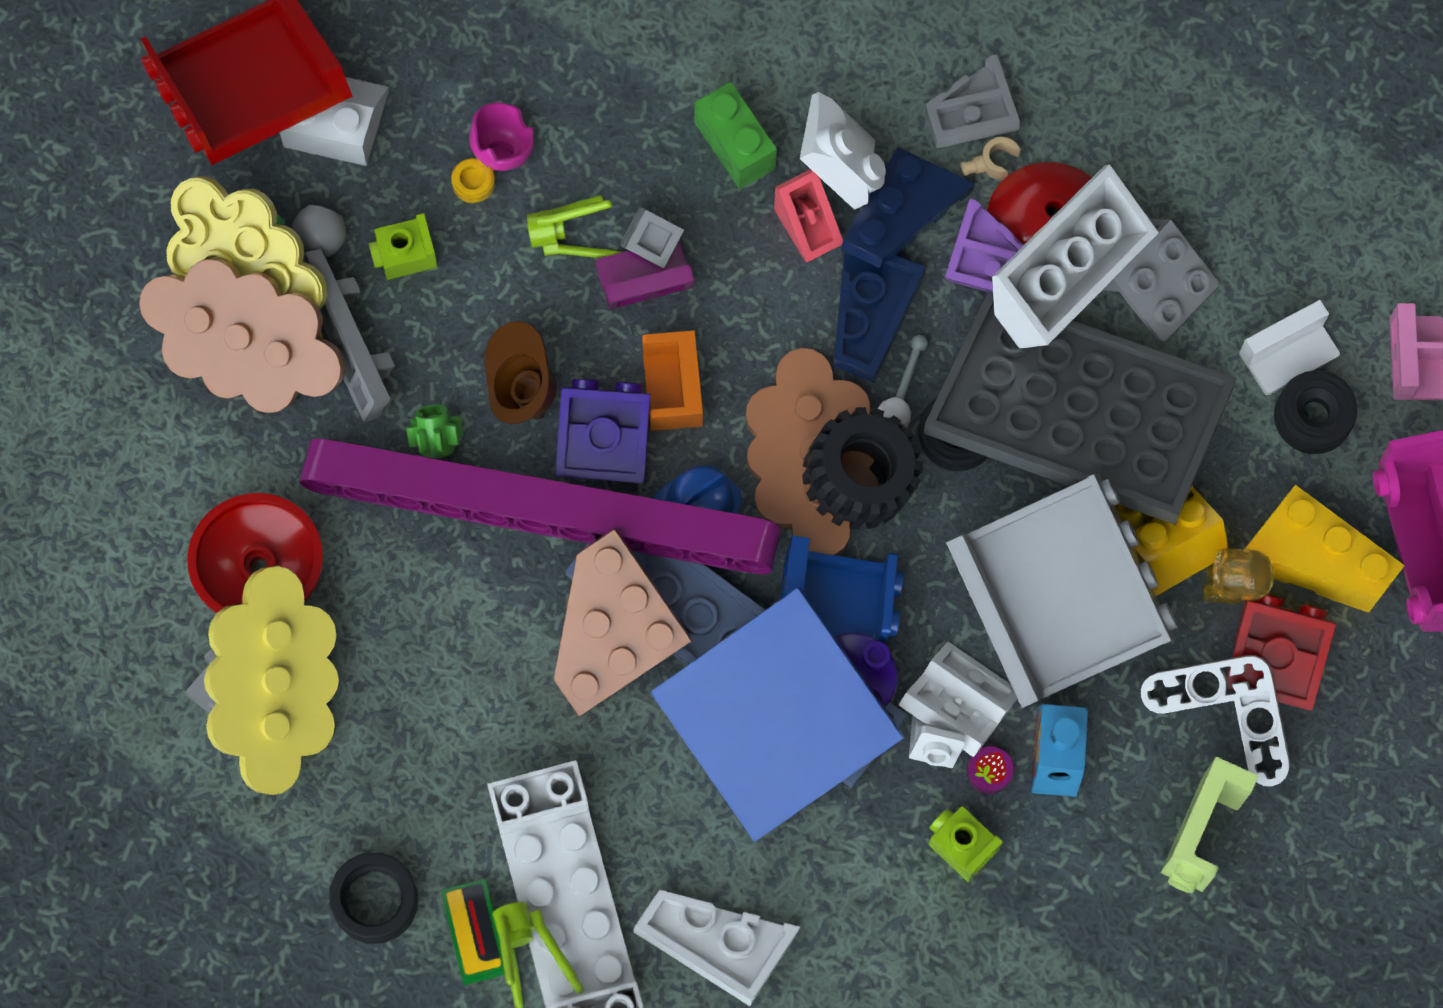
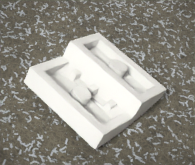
[899,642,1018,757]

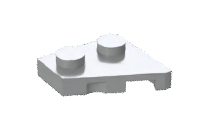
[925,54,1020,149]

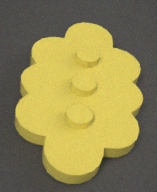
[166,176,327,338]
[204,566,339,795]

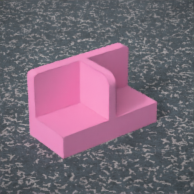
[1390,303,1443,400]

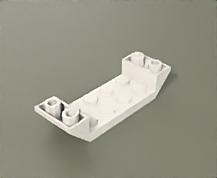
[487,760,643,1008]

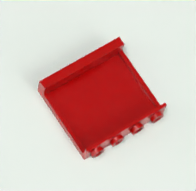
[140,0,353,166]

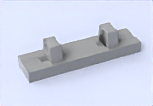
[303,248,395,423]

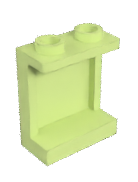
[1161,757,1259,893]

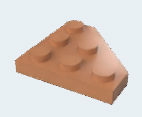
[554,528,692,717]

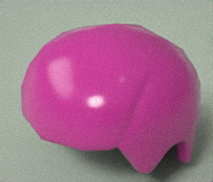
[469,102,534,171]

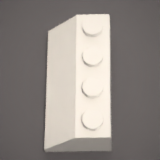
[992,164,1159,348]

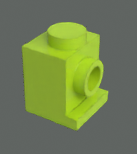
[369,213,437,280]
[928,806,1003,882]

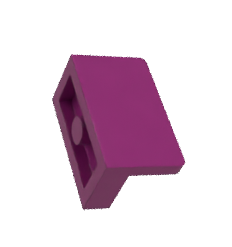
[596,241,694,310]

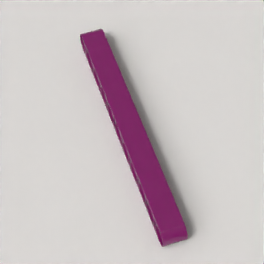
[299,438,781,575]

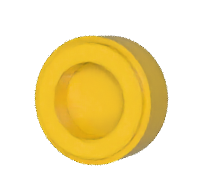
[451,158,495,203]

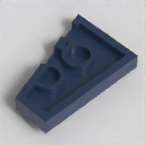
[841,147,975,268]
[834,251,926,383]

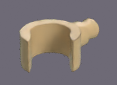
[960,137,1020,180]

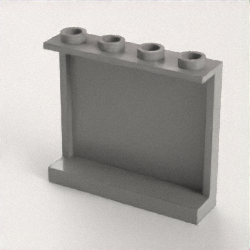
[946,473,1178,708]

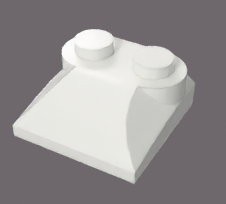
[800,92,886,209]

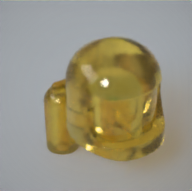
[1203,548,1275,604]

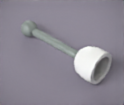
[877,335,928,431]

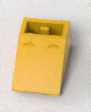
[1115,486,1229,596]

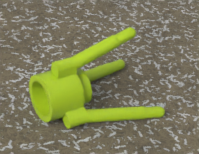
[527,195,622,258]
[492,901,584,1008]

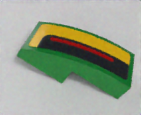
[441,879,505,986]

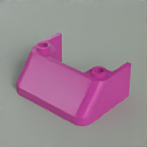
[1372,430,1443,632]

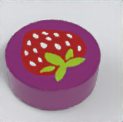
[967,746,1014,794]

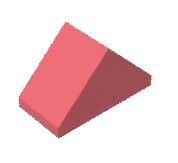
[774,169,843,263]

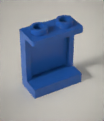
[780,535,903,644]

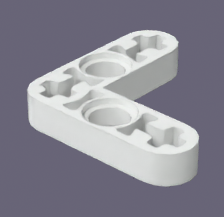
[1141,655,1290,786]

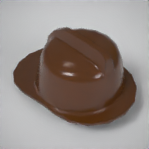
[485,321,557,424]

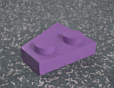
[945,199,1024,292]

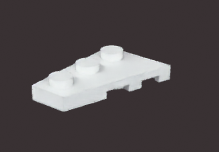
[633,890,800,1006]

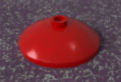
[987,162,1092,245]
[187,493,323,614]

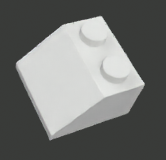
[280,77,389,166]

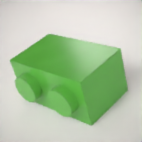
[694,82,777,190]

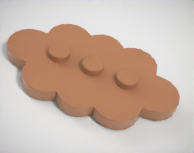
[139,258,345,413]
[746,348,880,556]

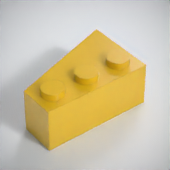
[1235,485,1405,613]

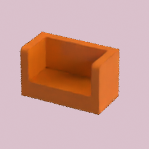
[642,330,703,431]

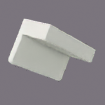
[1239,300,1340,395]

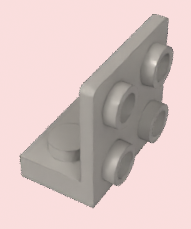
[1103,219,1219,341]

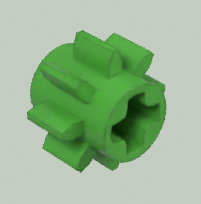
[406,404,463,459]

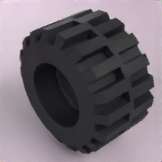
[802,407,923,530]

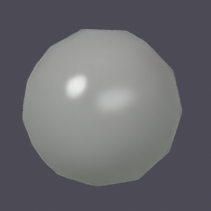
[292,205,347,258]

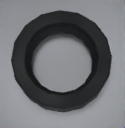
[329,853,418,944]

